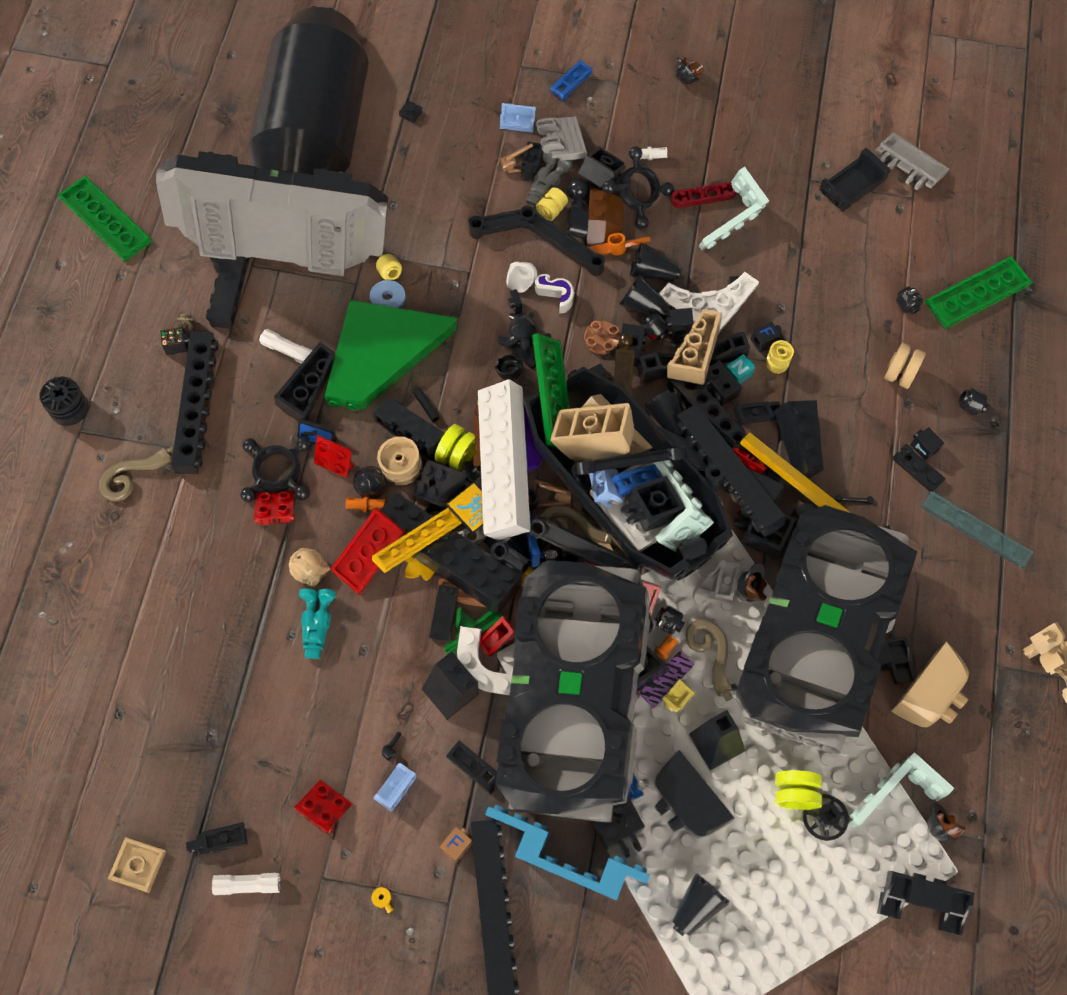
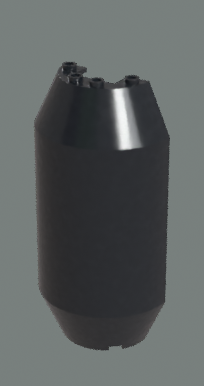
[248,6,369,177]
[524,367,733,581]

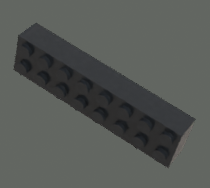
[381,493,522,615]

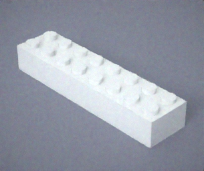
[478,379,530,540]

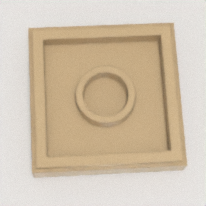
[108,837,166,893]

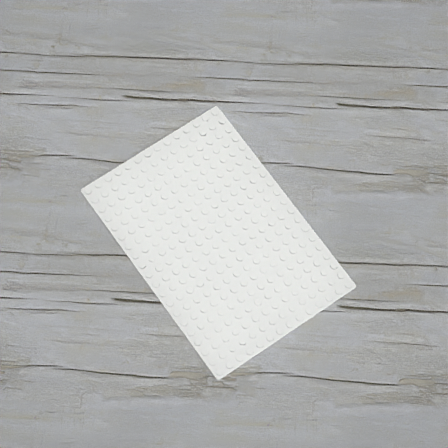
[497,530,958,995]

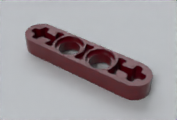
[671,182,736,208]

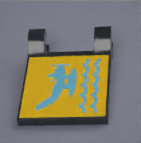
[446,476,483,534]

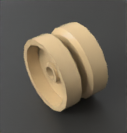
[884,342,926,390]
[377,437,423,485]

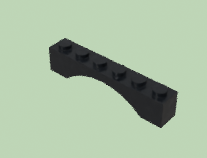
[638,332,750,383]

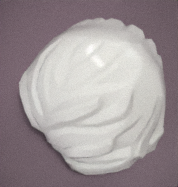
[506,262,537,293]

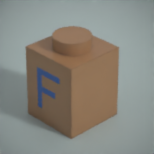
[439,827,472,863]

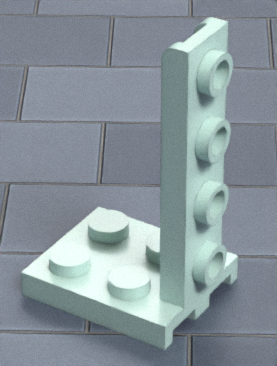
[699,167,769,250]
[654,460,714,552]
[849,752,954,828]

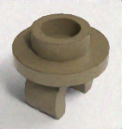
[177,314,195,331]

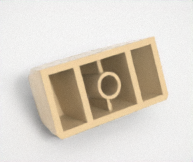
[550,403,634,461]
[891,641,969,727]

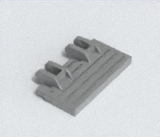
[536,117,587,161]
[875,132,949,191]

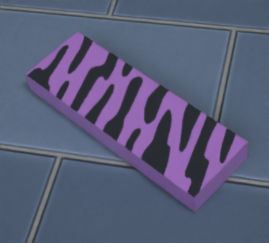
[640,651,695,708]

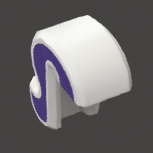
[535,274,574,314]

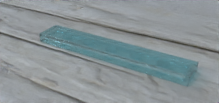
[921,491,1033,569]

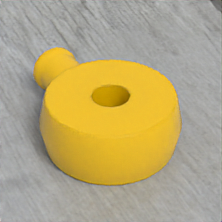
[371,887,394,913]

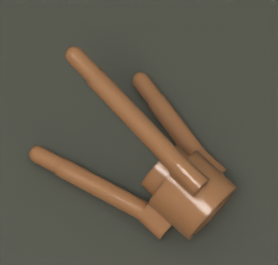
[499,144,542,174]
[534,479,572,508]

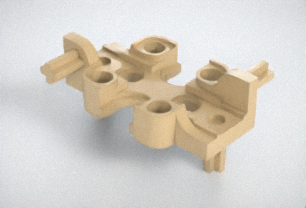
[1023,622,1067,702]

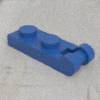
[550,60,593,101]
[611,464,662,497]

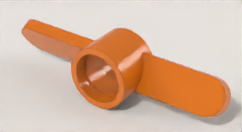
[588,233,650,255]

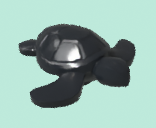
[497,312,551,352]

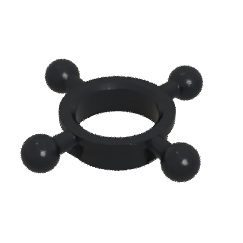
[602,146,674,230]
[240,436,311,502]

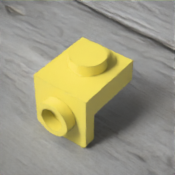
[662,679,696,712]

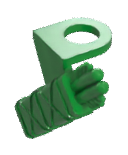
[444,607,502,654]

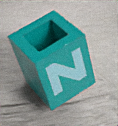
[726,354,755,384]

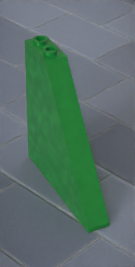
[324,300,458,411]

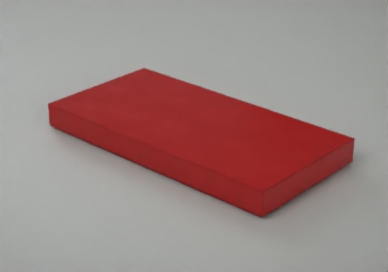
[330,508,406,594]

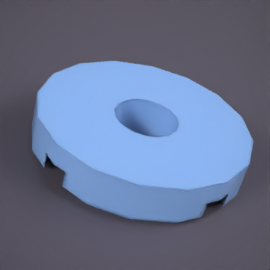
[370,280,406,309]

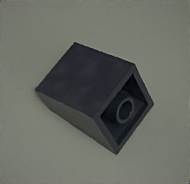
[422,651,479,720]

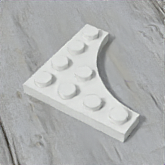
[660,272,759,334]

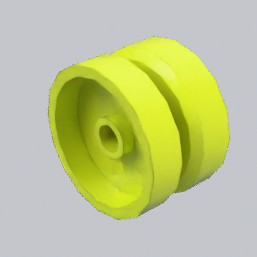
[435,424,476,472]
[775,770,822,810]

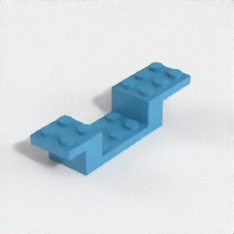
[485,805,650,900]

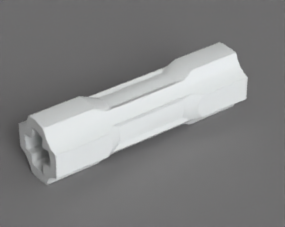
[259,329,312,364]
[212,873,281,895]

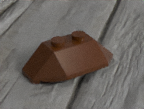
[586,187,624,247]

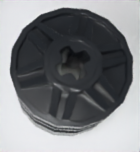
[39,376,89,426]

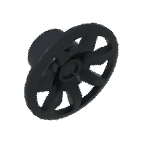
[803,794,849,841]

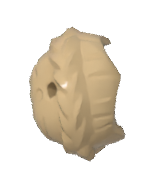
[289,548,330,587]

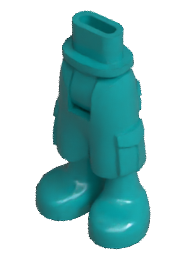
[299,589,336,659]

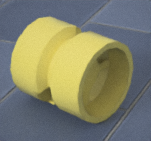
[536,188,568,221]
[766,340,794,374]

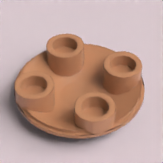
[584,321,620,355]

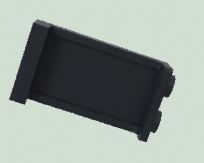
[819,148,891,212]

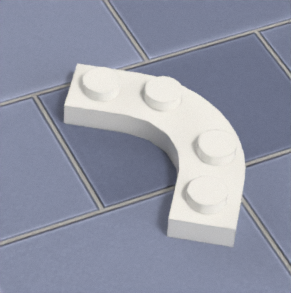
[457,627,514,695]

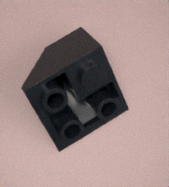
[689,710,746,771]

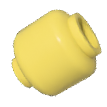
[376,254,402,280]

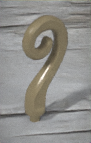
[99,446,174,501]
[538,505,617,546]
[685,619,733,702]

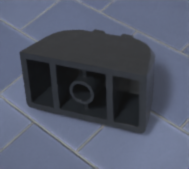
[654,750,735,839]

